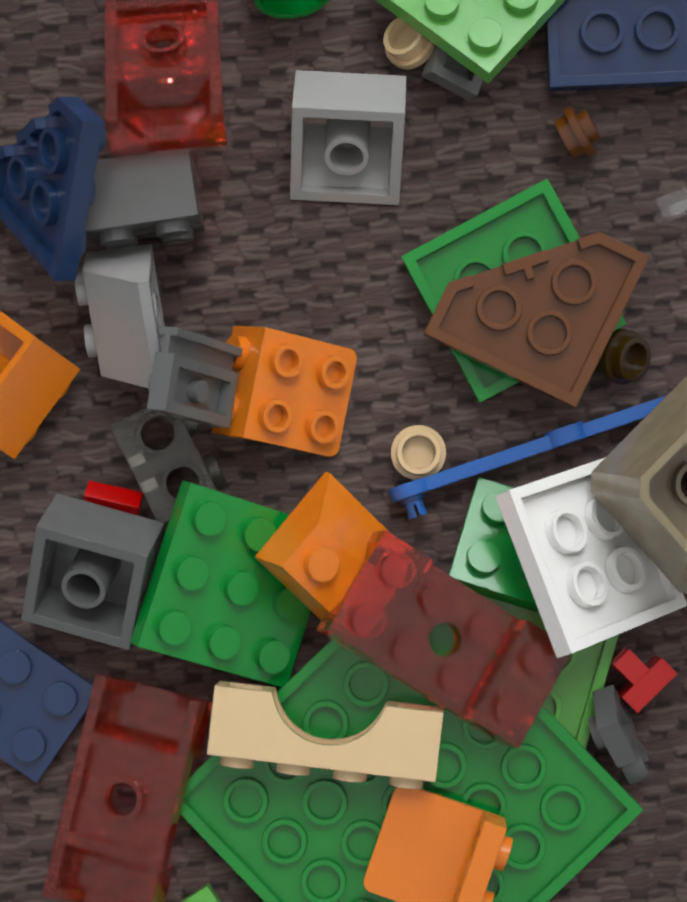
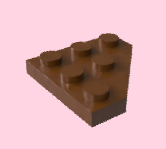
[423,231,650,409]

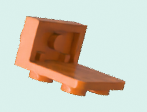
[212,326,357,457]
[364,787,513,902]

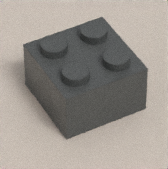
[85,147,205,250]
[21,493,164,650]

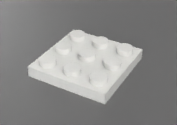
[495,457,687,658]

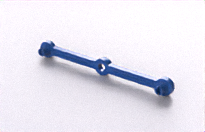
[388,395,667,520]

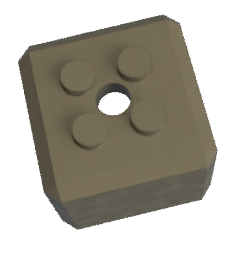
[591,376,687,594]

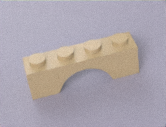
[207,681,443,789]

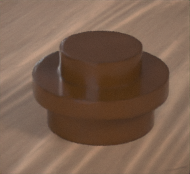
[554,105,602,159]

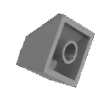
[290,70,406,205]
[75,244,165,388]

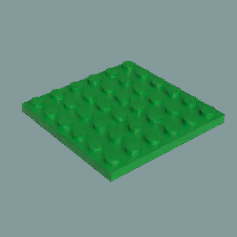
[167,565,643,902]

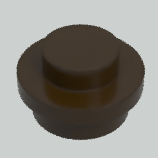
[600,329,651,385]

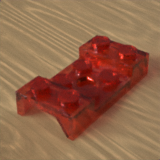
[105,0,227,155]
[316,530,571,749]
[42,675,213,902]

